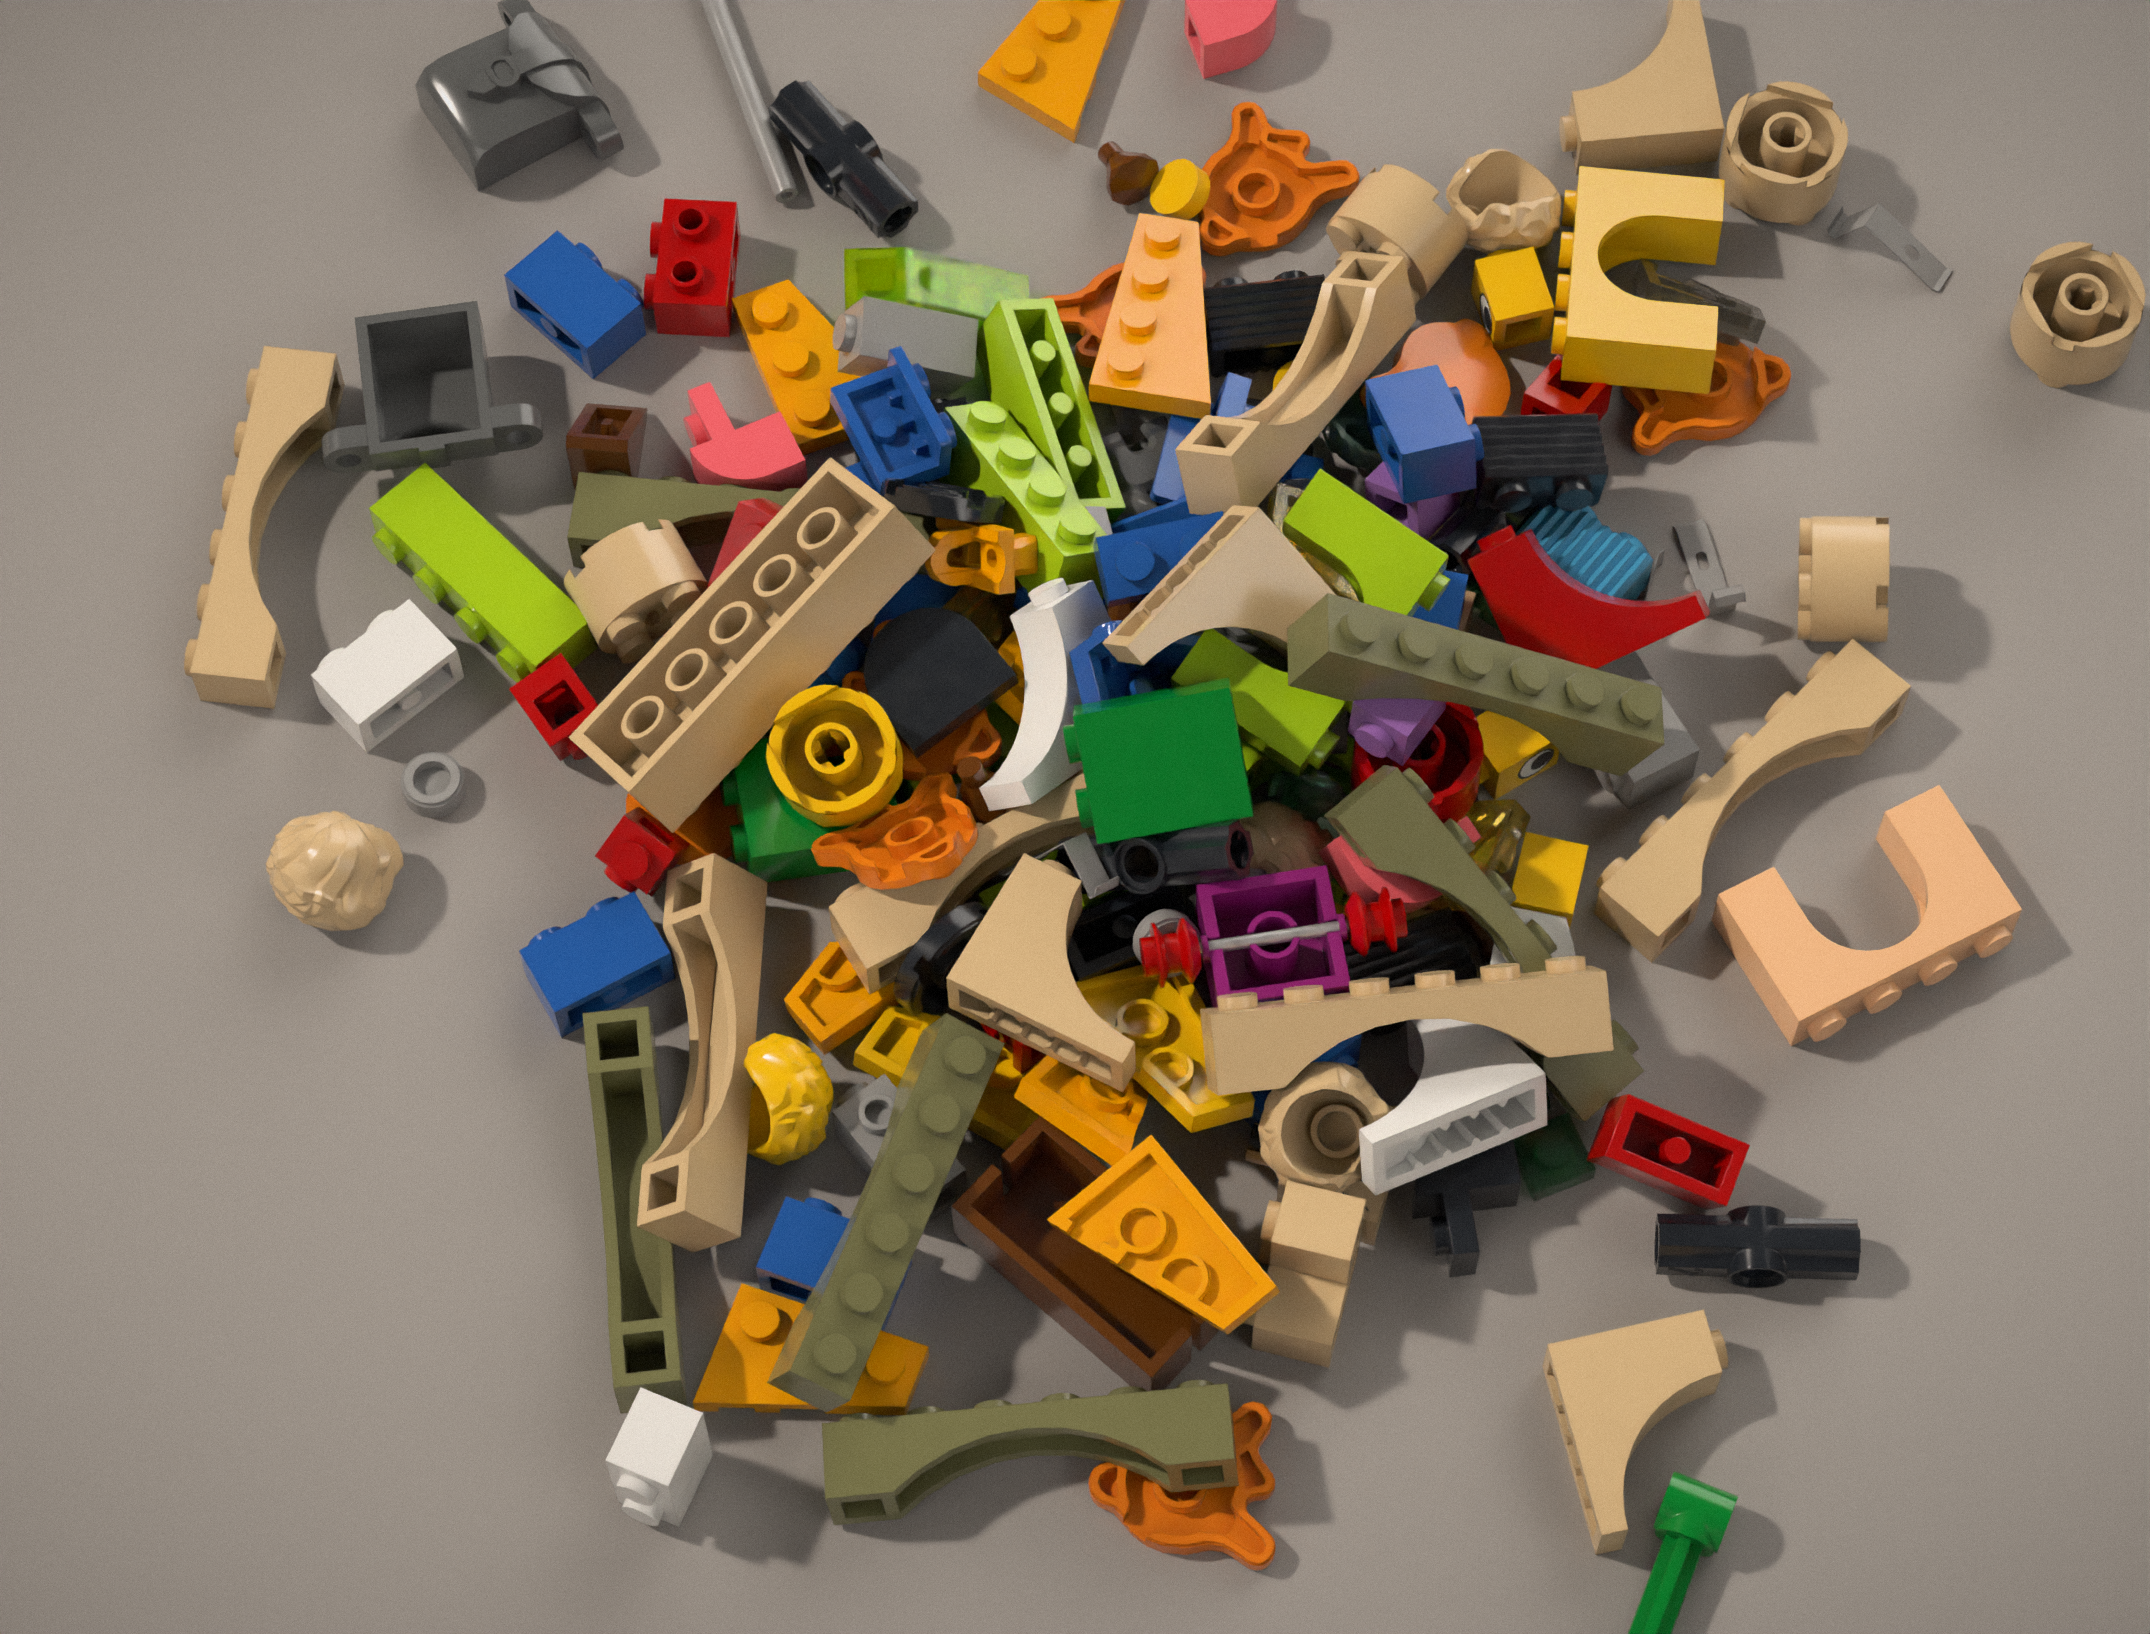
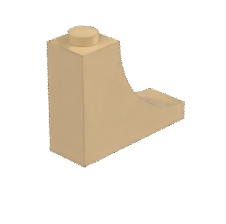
[1559,0,1724,175]
[1102,505,1336,666]
[946,853,1135,1092]
[1542,1310,1728,1555]

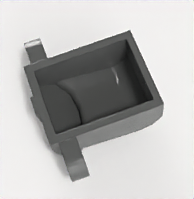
[415,0,624,192]
[321,301,543,474]

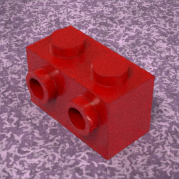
[644,198,741,337]

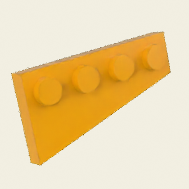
[1089,213,1211,419]

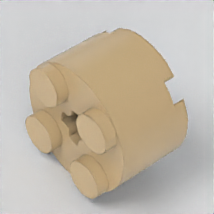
[1719,81,1848,226]
[1326,164,1469,306]
[2010,241,2146,388]
[1798,516,1890,642]
[564,519,708,663]

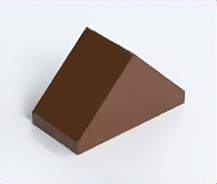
[566,403,647,490]

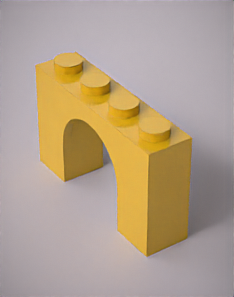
[1551,166,1725,394]

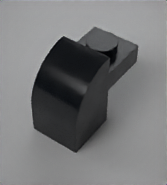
[1412,1139,1521,1278]

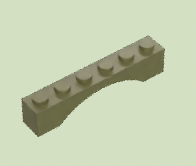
[567,470,939,575]
[1287,593,1665,776]
[1324,765,1644,1122]
[583,1006,687,1414]
[767,1013,1005,1413]
[822,1380,1239,1525]

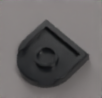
[864,608,1019,759]

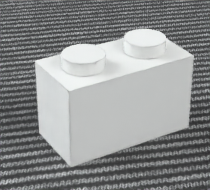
[311,599,464,753]
[605,1388,713,1527]

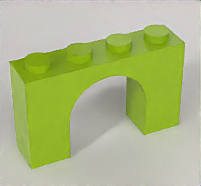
[1171,468,1451,777]

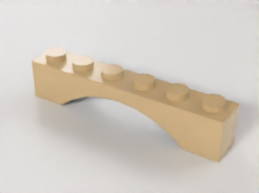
[1175,251,1416,515]
[184,346,345,709]
[1594,639,1911,963]
[828,768,1095,995]
[637,853,768,1253]
[1200,956,1614,1095]

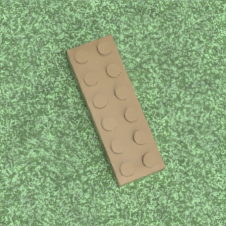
[568,457,936,833]

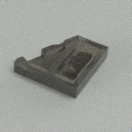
[1632,258,1766,346]

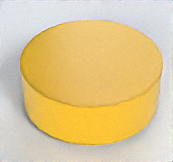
[1150,159,1210,220]

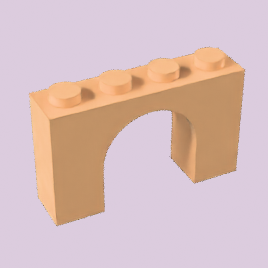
[1711,785,2022,1046]

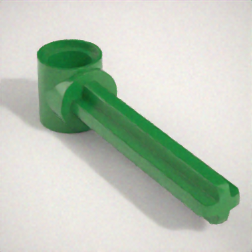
[1627,1471,1738,1634]

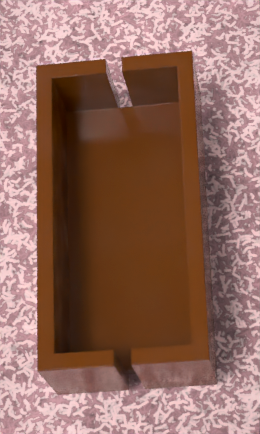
[951,1116,1220,1391]

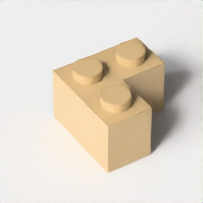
[1243,1180,1366,1368]

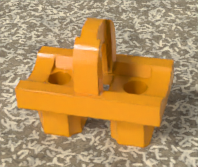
[924,517,1038,595]

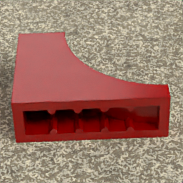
[1467,525,1710,669]

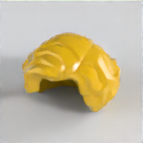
[743,1033,834,1165]

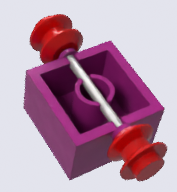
[1139,865,1408,1008]

